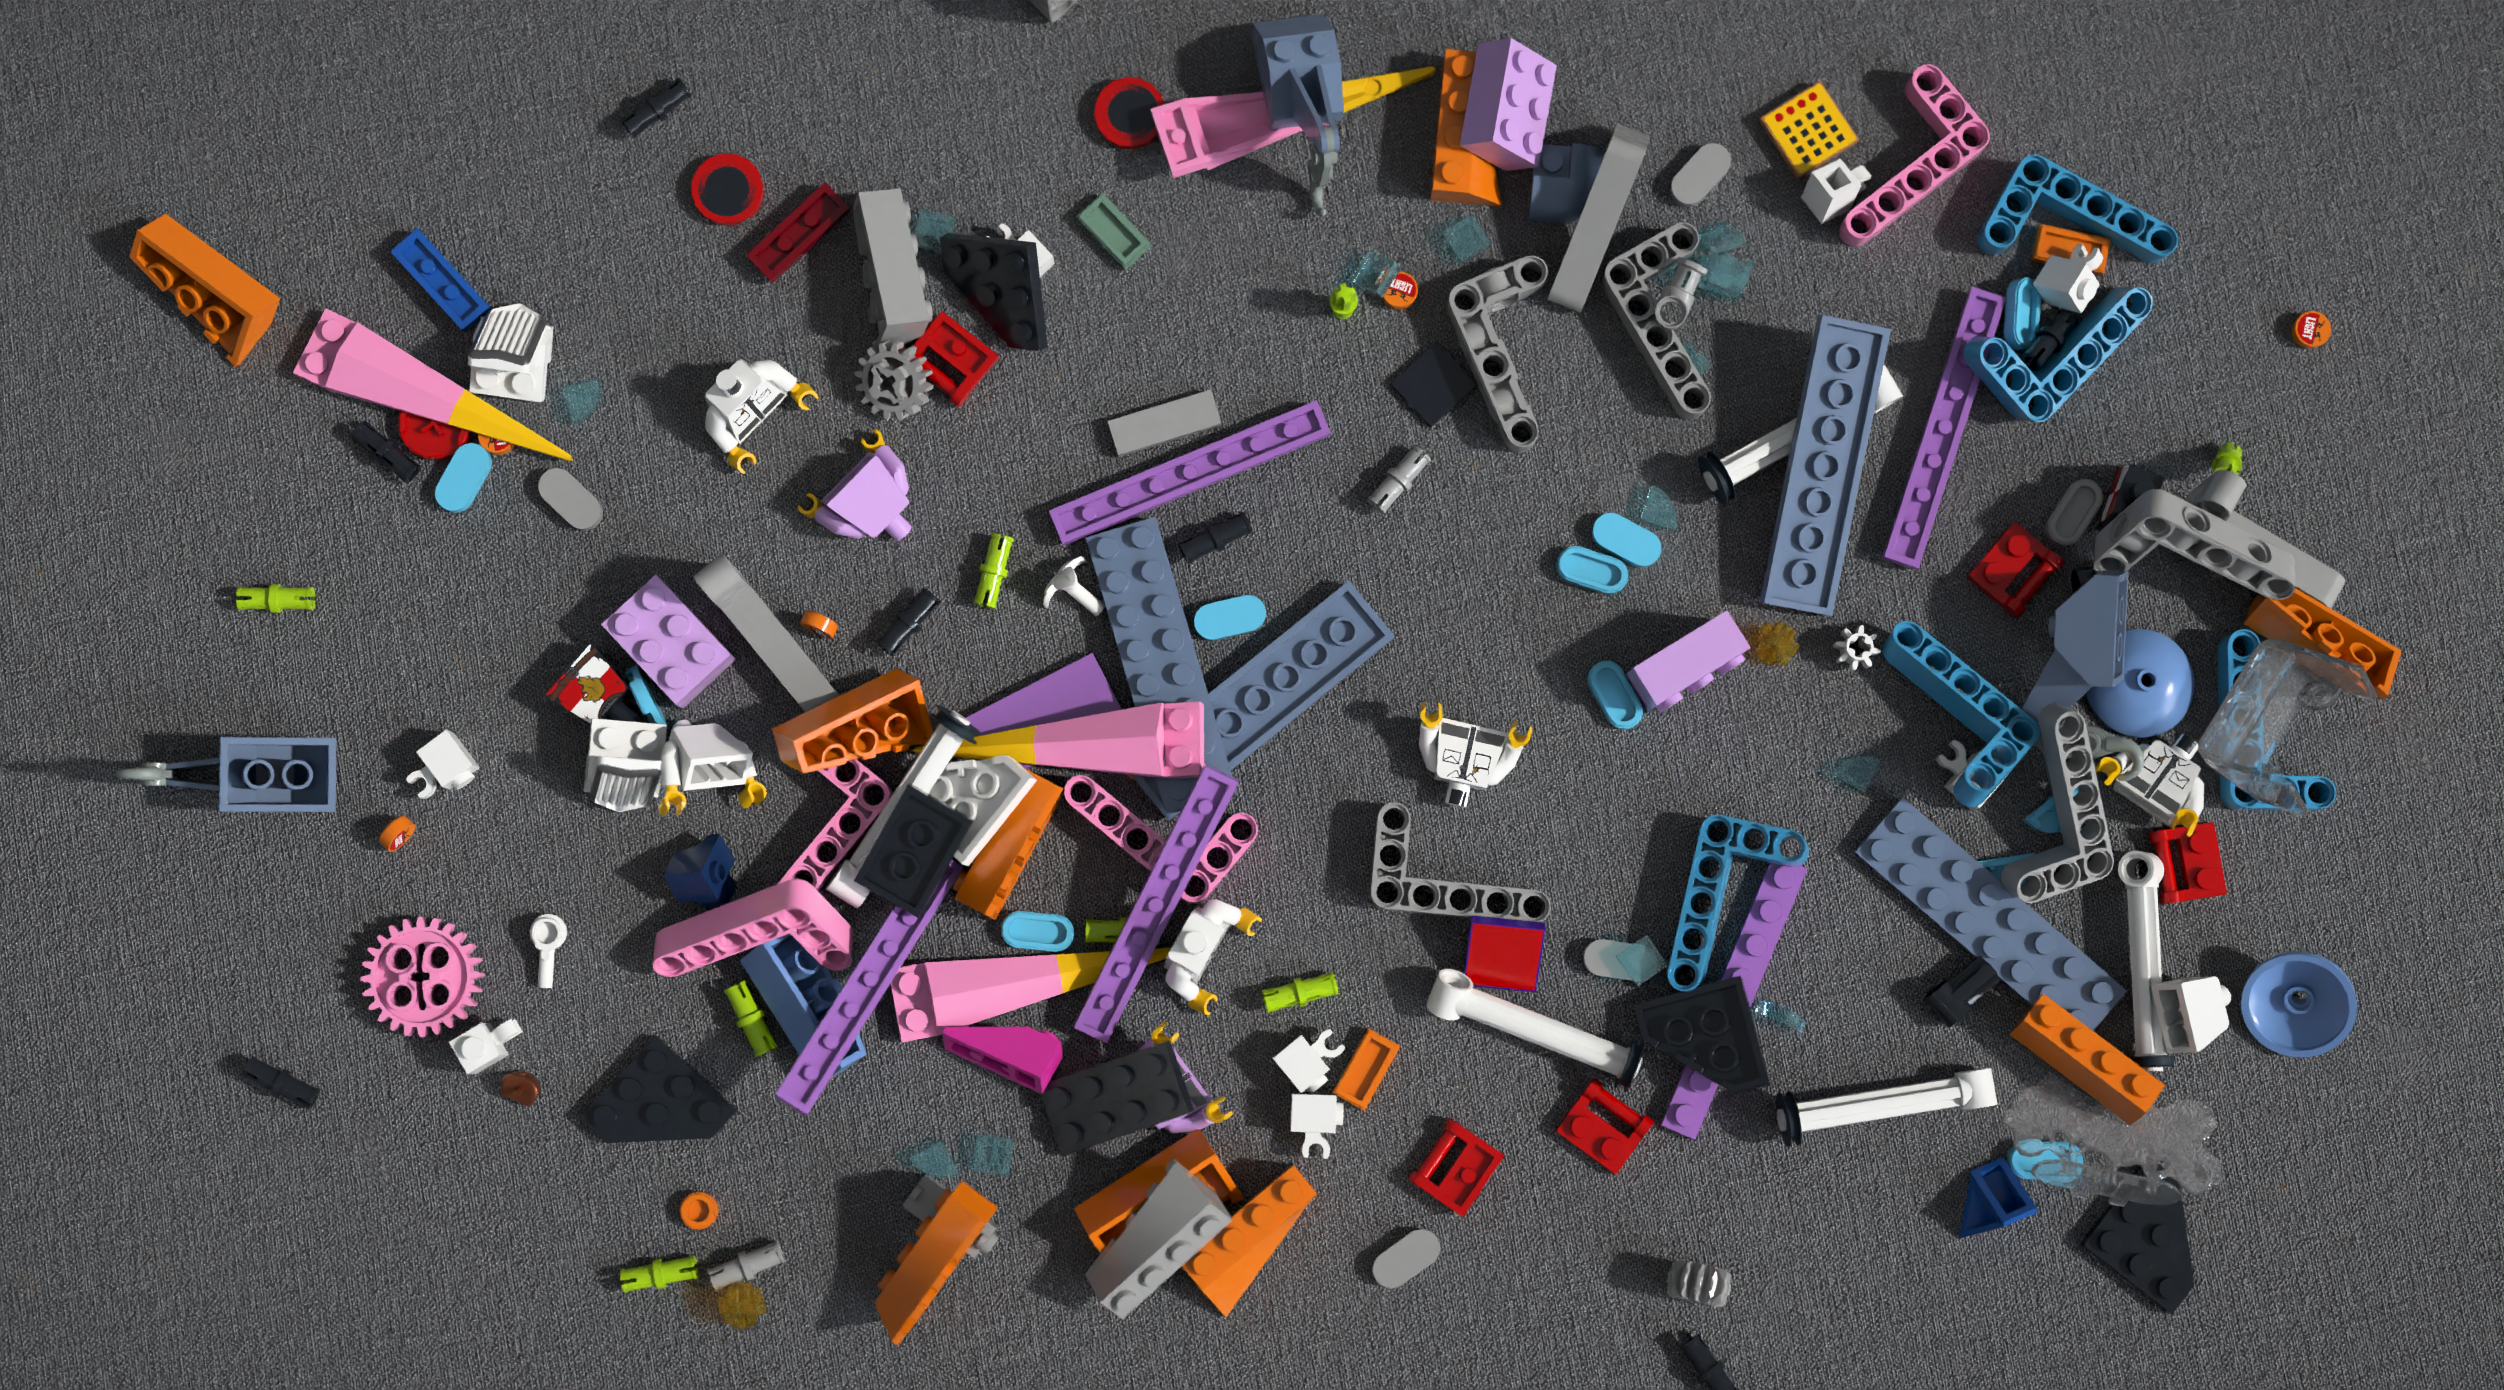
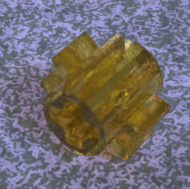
[1751,621,1800,666]
[718,1282,766,1329]

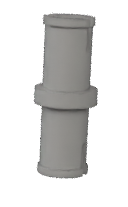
[1367,445,1431,514]
[707,1240,786,1292]

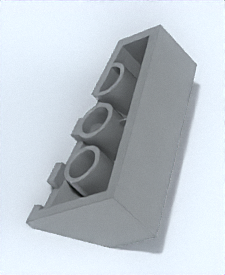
[852,188,933,346]
[1085,1158,1232,1319]

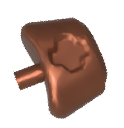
[501,1071,541,1106]

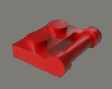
[902,311,999,408]
[1966,521,2065,618]
[2148,822,2227,905]
[1555,1077,1654,1175]
[1407,1118,1505,1217]

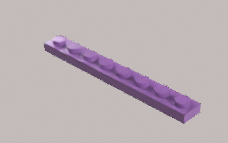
[1881,286,2006,570]
[1049,400,1331,546]
[1074,764,1239,1043]
[773,860,963,1117]
[1660,862,1808,1140]

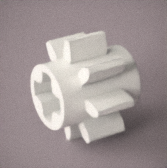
[1833,625,1881,672]

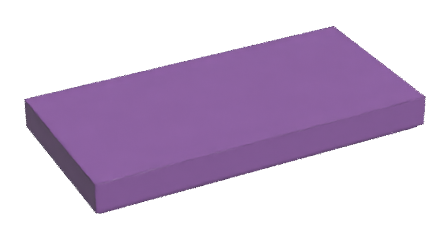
[966,653,1122,769]

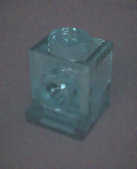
[1697,252,1755,303]

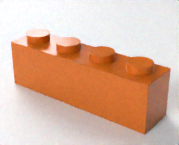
[2010,994,2165,1126]

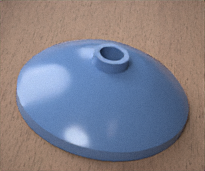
[2085,629,2195,738]
[2241,952,2357,1058]

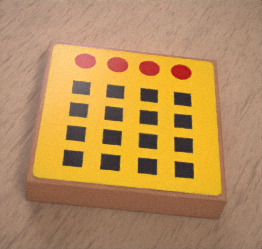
[1759,81,1859,180]

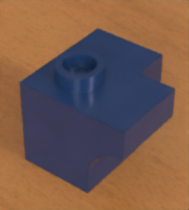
[663,834,736,910]

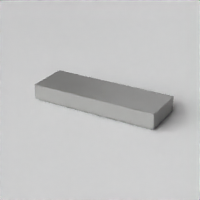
[1107,390,1222,457]

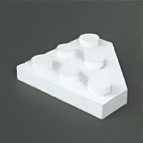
[893,755,1037,866]

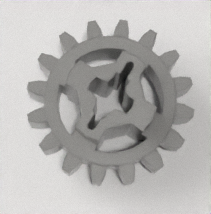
[854,340,934,420]

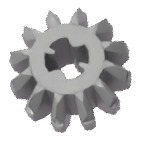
[1667,1260,1731,1307]

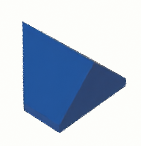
[1958,1157,2038,1239]

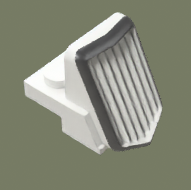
[468,303,554,402]
[584,718,667,812]

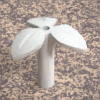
[1043,556,1105,616]

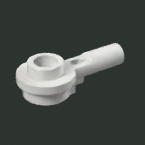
[530,914,567,988]

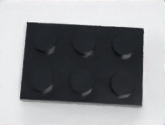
[854,783,974,918]

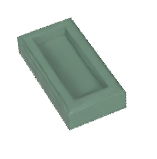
[1076,193,1151,271]

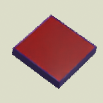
[1463,915,1545,992]

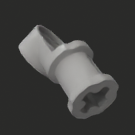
[1654,257,1708,330]

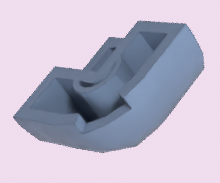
[1527,143,1604,224]

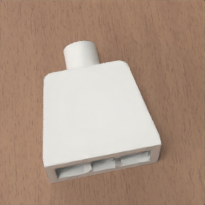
[2151,976,2231,1053]

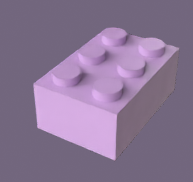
[1460,38,1557,171]
[601,575,736,709]
[1626,611,1751,713]

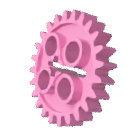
[360,917,485,1037]

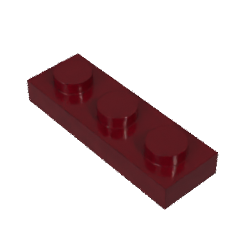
[746,182,851,284]

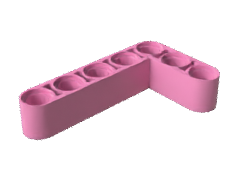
[1839,64,1990,247]
[778,759,893,892]
[1064,775,1258,904]
[653,879,853,977]

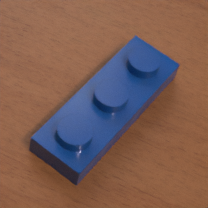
[390,228,492,333]

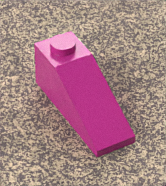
[942,1027,1063,1094]

